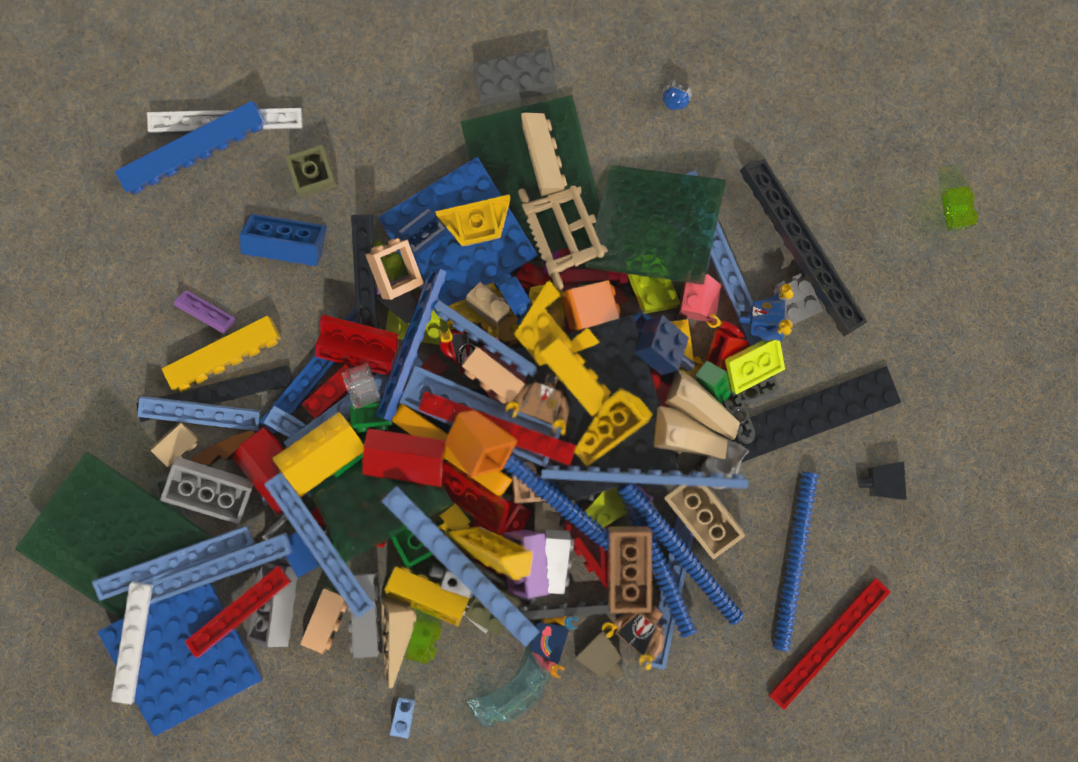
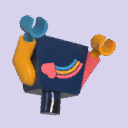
[529,616,578,678]

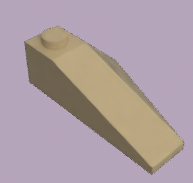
[666,370,740,440]
[654,406,728,460]
[381,597,416,688]

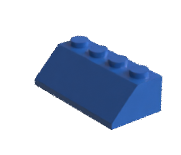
[240,214,327,266]

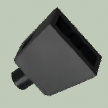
[858,462,907,500]

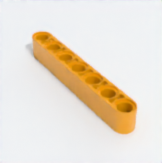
[391,403,513,496]

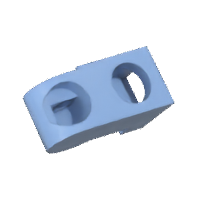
[390,697,415,738]

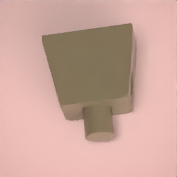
[575,629,624,680]

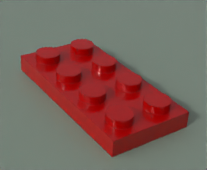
[439,461,510,535]

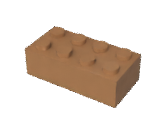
[608,526,651,613]

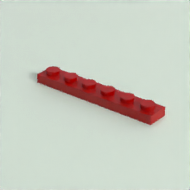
[185,566,292,658]

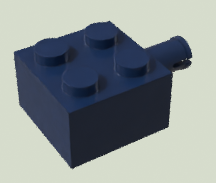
[635,315,695,375]

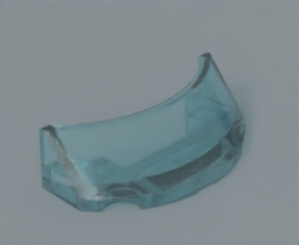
[468,653,550,727]

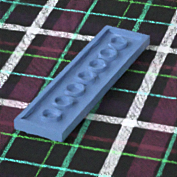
[399,366,562,467]

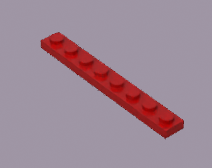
[418,391,577,465]
[768,578,891,710]

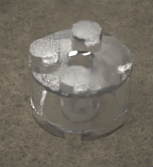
[342,363,381,408]

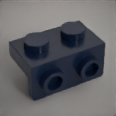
[398,208,448,256]

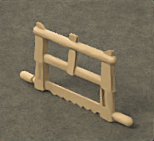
[518,186,608,290]

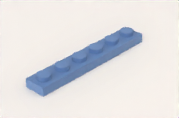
[434,301,537,377]
[138,396,261,431]

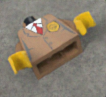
[505,373,569,434]

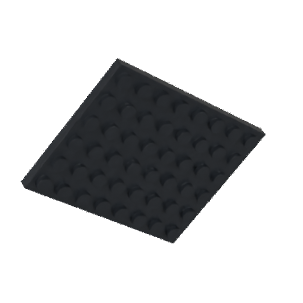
[517,314,679,501]

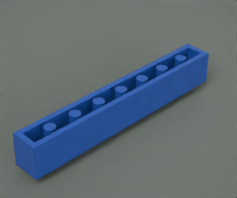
[115,101,267,195]

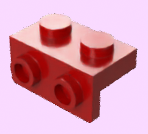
[516,263,559,294]

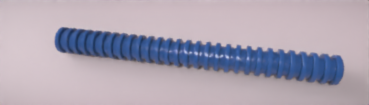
[503,453,608,551]
[772,472,819,651]
[618,482,744,625]
[617,484,697,638]

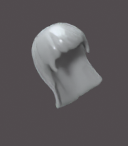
[700,438,749,489]

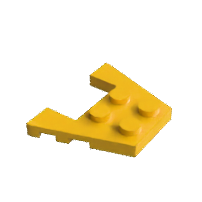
[515,281,599,365]

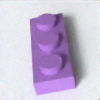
[174,290,236,334]

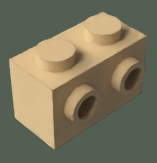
[466,282,510,329]
[151,422,198,467]

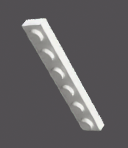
[111,582,153,704]

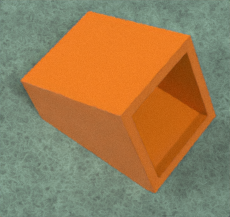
[560,280,620,333]
[445,411,517,478]

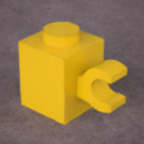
[437,503,471,538]

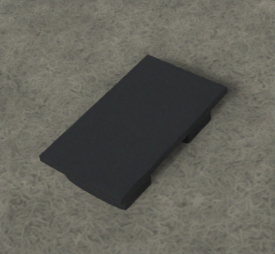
[377,283,418,325]

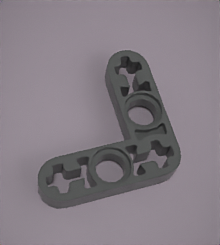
[723,377,778,444]

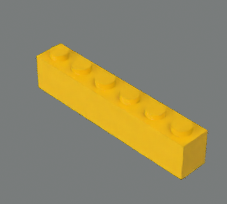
[162,316,281,392]

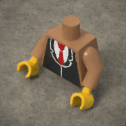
[602,606,665,670]

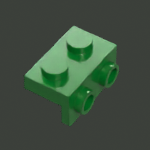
[350,402,392,432]

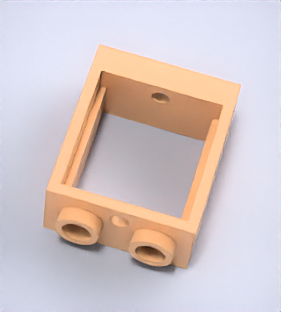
[366,238,424,299]

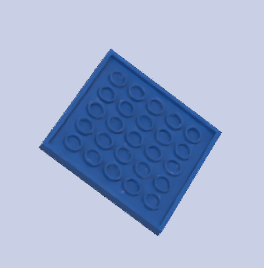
[378,157,538,315]
[97,582,262,737]

